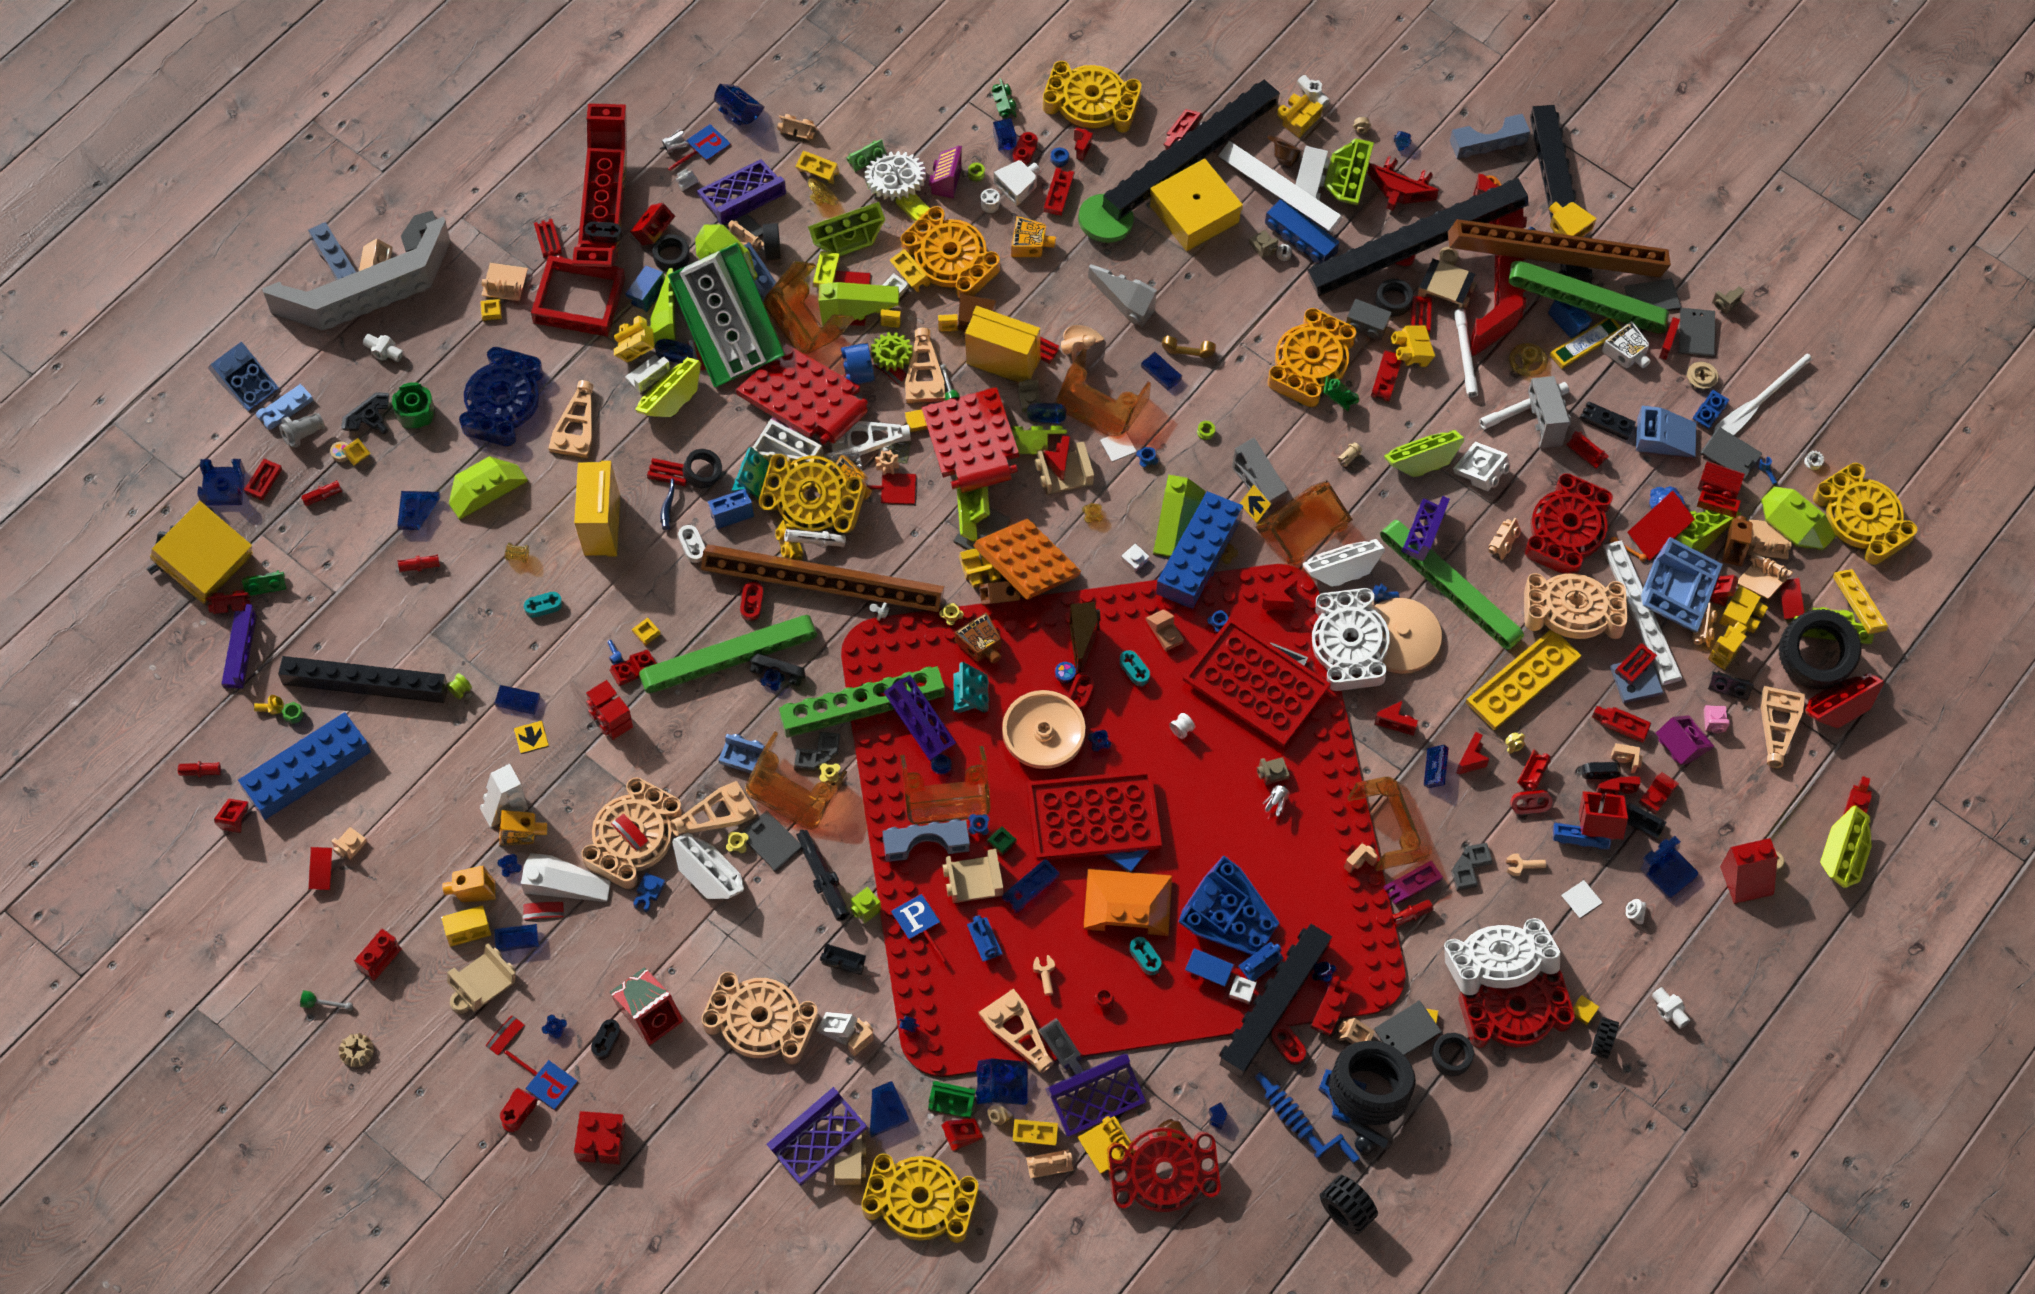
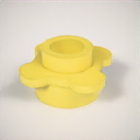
[939,603,964,625]
[1505,733,1525,753]
[819,763,841,784]
[726,832,749,853]

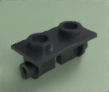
[1708,671,1754,701]
[1626,803,1667,839]
[820,943,866,975]

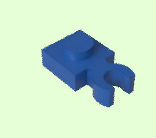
[634,873,665,912]

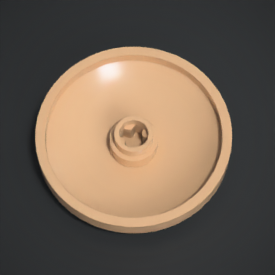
[1373,598,1442,674]
[1002,690,1085,769]

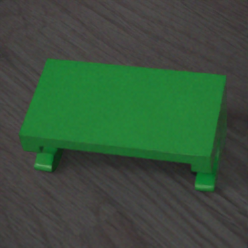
[928,1081,976,1119]

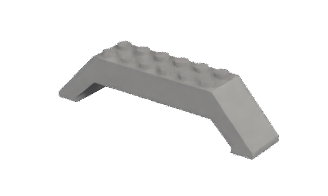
[262,217,451,331]

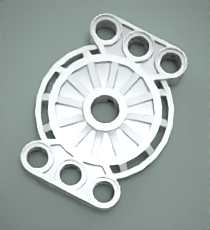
[1312,588,1389,691]
[1444,918,1560,995]

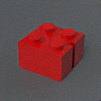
[586,680,633,740]
[1578,791,1628,840]
[574,1111,626,1165]

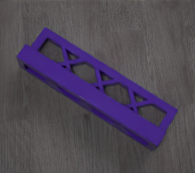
[1401,496,1450,561]
[221,604,257,689]
[884,675,956,760]

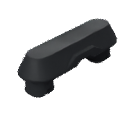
[750,653,806,686]

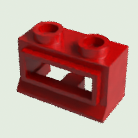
[354,928,402,981]

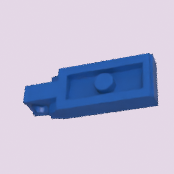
[1553,823,1612,849]

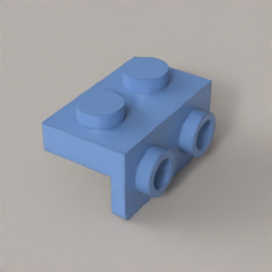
[718,734,766,776]

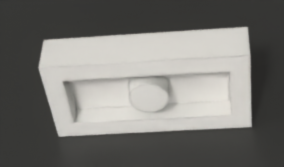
[625,355,670,394]

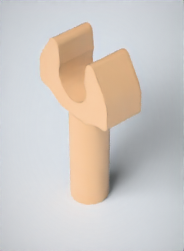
[1506,854,1546,876]
[1033,955,1055,996]

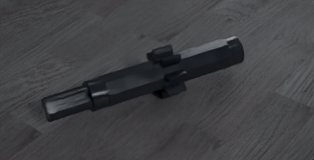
[796,829,850,921]

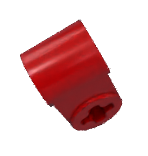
[500,1088,538,1132]

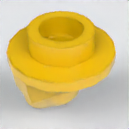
[254,695,284,715]

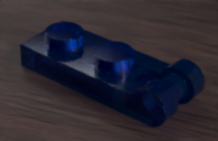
[1002,859,1060,913]

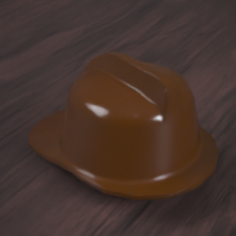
[1267,136,1304,167]

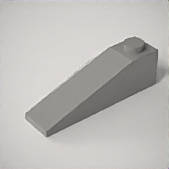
[1088,264,1157,327]

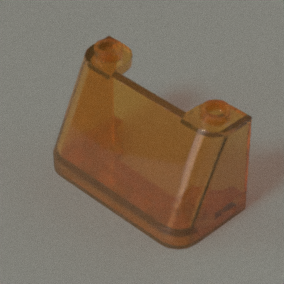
[1255,480,1353,565]

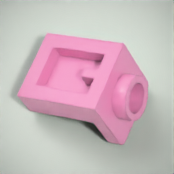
[1704,705,1730,733]

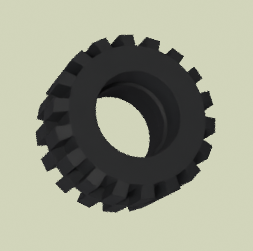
[1319,1175,1378,1235]

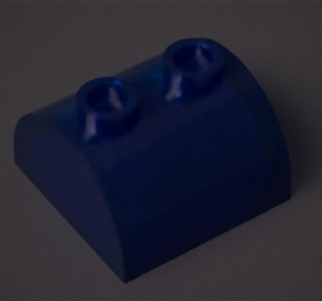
[714,83,765,126]

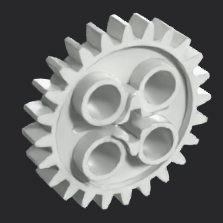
[865,151,926,201]

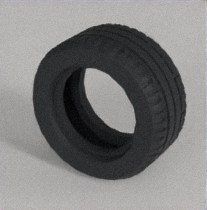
[1778,609,1862,689]
[1329,1040,1416,1125]

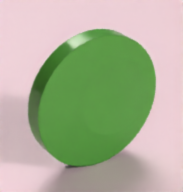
[1078,194,1134,243]

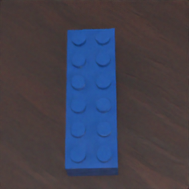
[1156,491,1243,609]
[238,712,371,821]

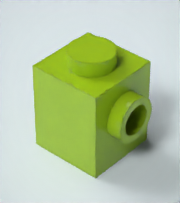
[850,887,881,924]

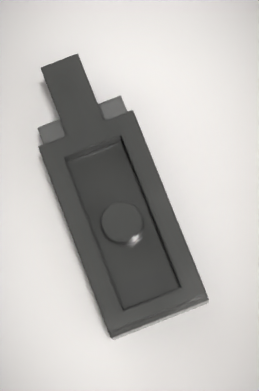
[1038,1018,1084,1075]

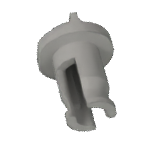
[279,413,325,448]

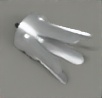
[660,129,688,153]
[1263,785,1290,817]

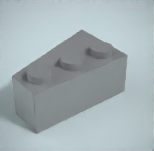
[1528,376,1571,448]
[1232,437,1287,511]

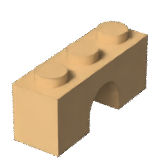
[834,1115,867,1185]

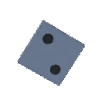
[1610,656,1663,703]

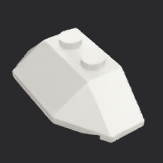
[1303,539,1385,587]
[672,833,744,899]

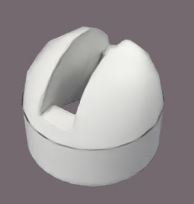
[1276,244,1292,261]

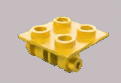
[1077,1116,1135,1174]

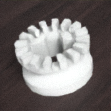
[1804,450,1824,470]

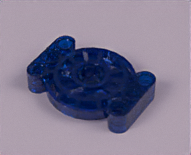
[459,347,544,446]

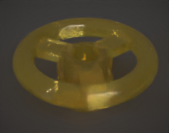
[807,178,838,206]
[1509,343,1548,377]

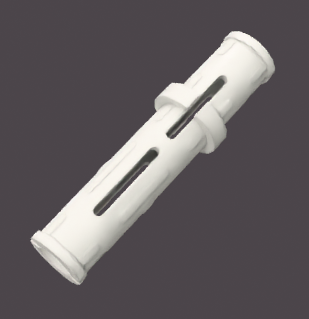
[784,529,846,547]

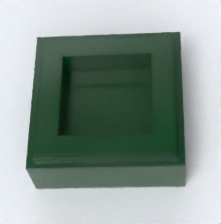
[987,826,1017,856]

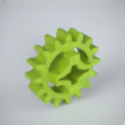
[871,332,913,371]

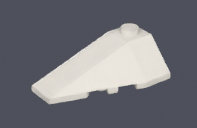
[521,853,611,902]

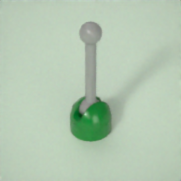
[940,364,960,401]
[300,990,353,1011]

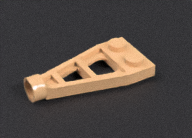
[905,328,945,403]
[548,380,594,458]
[1761,686,1805,768]
[670,781,757,836]
[979,989,1054,1073]

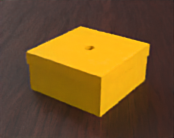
[1150,159,1243,252]
[965,306,1041,382]
[574,461,620,557]
[150,500,253,604]

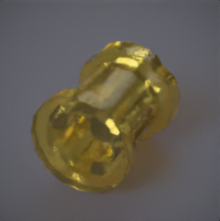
[505,543,529,563]

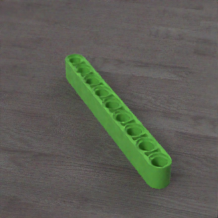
[1509,261,1669,334]
[1380,520,1524,650]
[639,615,817,693]

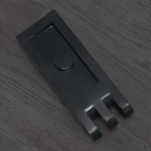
[1579,402,1636,441]

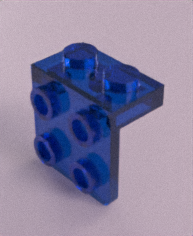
[1640,836,1698,898]
[976,1058,1028,1105]

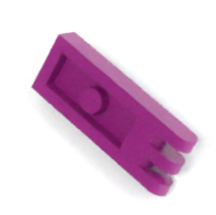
[1383,860,1443,905]

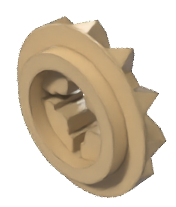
[1686,362,1718,391]
[339,1033,374,1067]

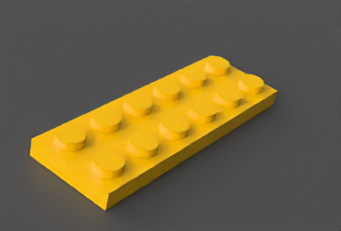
[1465,630,1582,730]

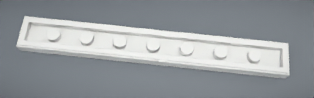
[1218,141,1343,233]
[1602,540,1682,686]

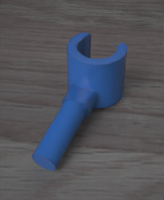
[1759,457,1777,485]
[607,640,623,665]

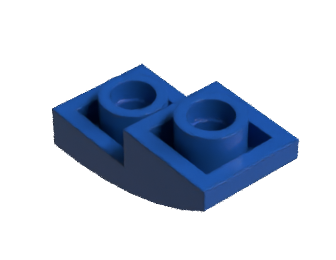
[1692,390,1730,429]

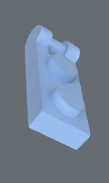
[256,384,314,430]

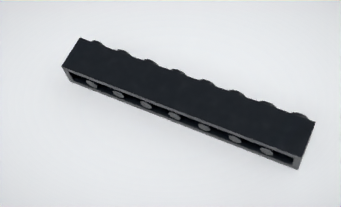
[278,656,448,703]
[1219,923,1333,1078]

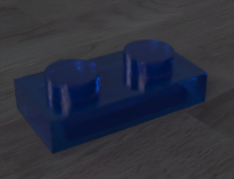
[1141,352,1182,391]
[494,685,541,715]
[1424,745,1449,789]
[494,924,539,952]

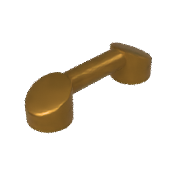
[1162,336,1216,358]

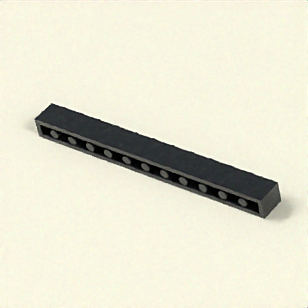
[1102,79,1280,221]
[1530,105,1593,284]
[1307,178,1529,297]

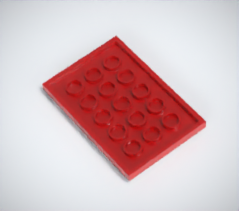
[1183,617,1331,748]
[1027,770,1162,861]

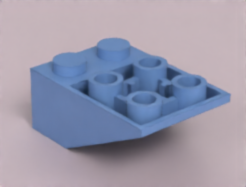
[208,341,279,411]
[1636,406,1696,458]

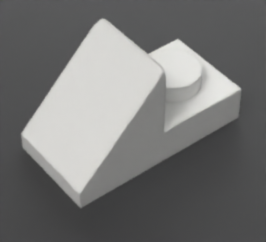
[816,1012,858,1045]

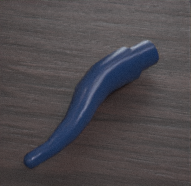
[660,478,675,530]

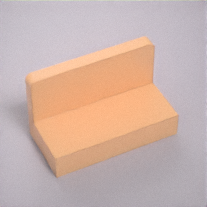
[359,239,393,271]

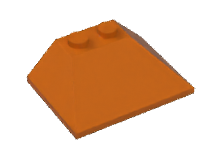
[1084,869,1172,936]

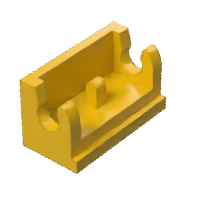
[795,150,840,184]
[889,249,930,292]
[442,905,491,947]
[1012,1119,1058,1145]

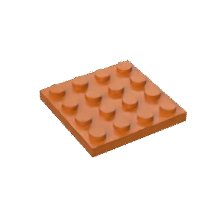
[973,518,1081,600]

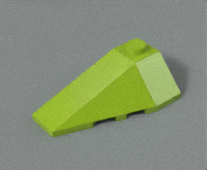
[1153,474,1206,557]

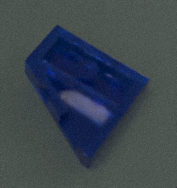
[397,491,441,530]
[869,1081,910,1138]

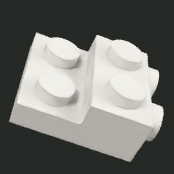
[1453,442,1511,491]

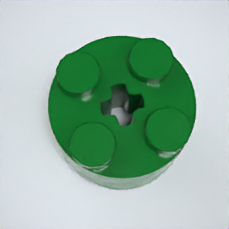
[392,382,435,428]

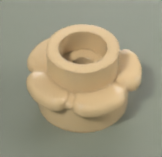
[1353,117,1371,133]

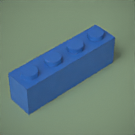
[1265,199,1340,264]

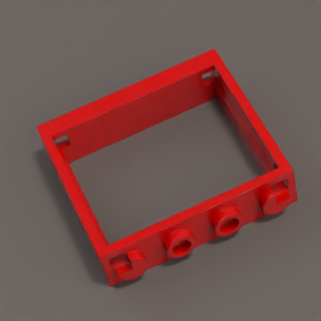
[531,255,625,337]

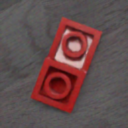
[1780,578,1804,620]
[609,649,657,686]
[1596,776,1640,799]
[308,847,332,890]

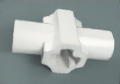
[1297,75,1330,108]
[363,334,404,362]
[1652,987,1690,1029]

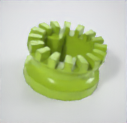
[968,163,985,182]
[1197,421,1215,440]

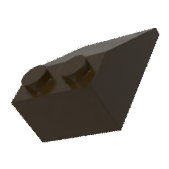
[1069,602,1101,675]

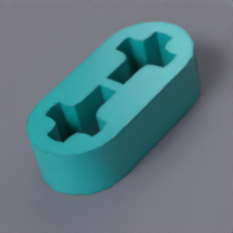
[524,592,562,618]
[1119,650,1150,686]
[1130,937,1161,975]

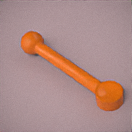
[1610,537,1647,562]

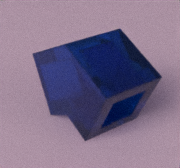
[1208,1102,1228,1129]

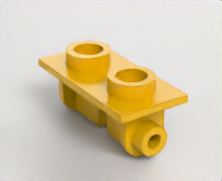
[775,520,804,560]

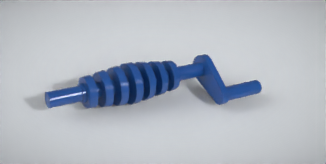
[1255,1072,1360,1164]

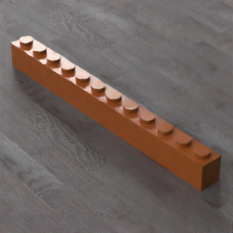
[1448,219,1671,277]
[701,544,945,612]

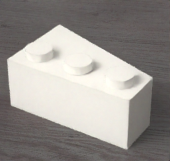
[1296,146,1330,201]
[753,419,824,467]
[480,764,528,828]

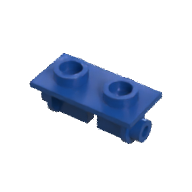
[967,915,1003,962]
[1238,942,1284,981]

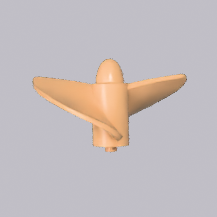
[1061,325,1104,365]

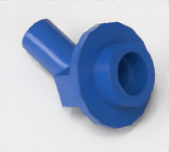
[1372,583,1399,603]

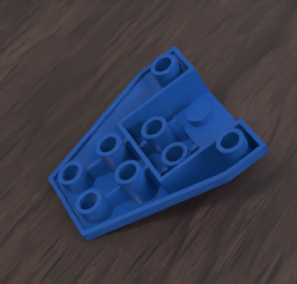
[1179,856,1280,955]

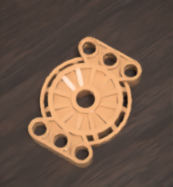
[1524,573,1627,639]
[581,777,682,889]
[702,971,818,1065]

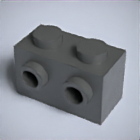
[1346,299,1392,340]

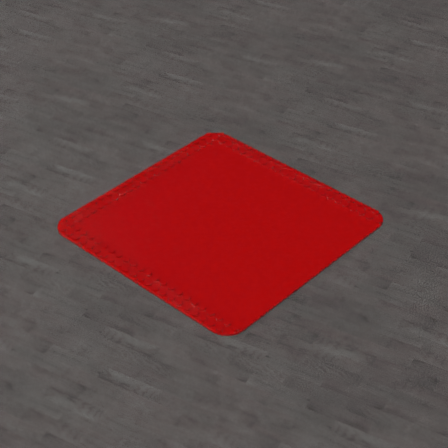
[841,564,1405,1077]

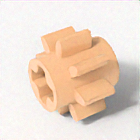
[875,450,899,475]

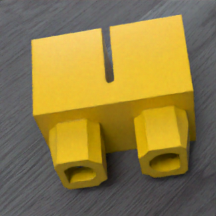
[1277,93,1323,138]
[614,316,655,363]
[1391,325,1435,367]
[959,548,1001,588]
[1719,585,1768,633]
[1708,622,1748,670]

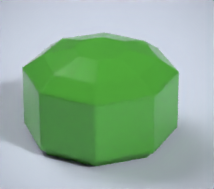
[282,702,304,724]

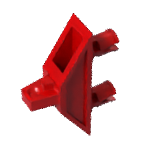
[1367,156,1439,211]

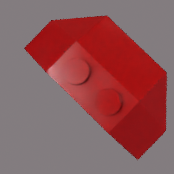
[1805,673,1884,728]

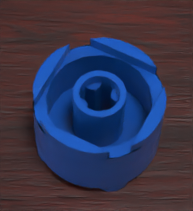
[841,343,875,384]

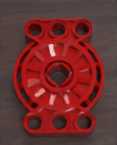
[1525,473,1613,574]
[1458,970,1575,1048]
[1107,1127,1221,1212]

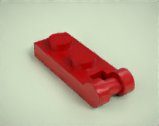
[1043,167,1075,216]
[1371,350,1402,401]
[1311,974,1354,1037]

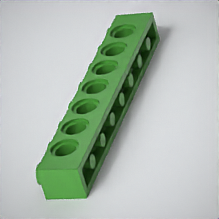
[779,666,945,738]

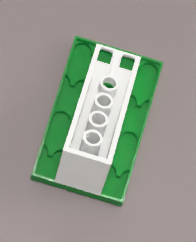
[668,242,785,388]

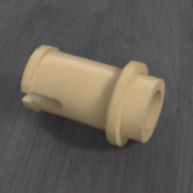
[1337,442,1362,467]

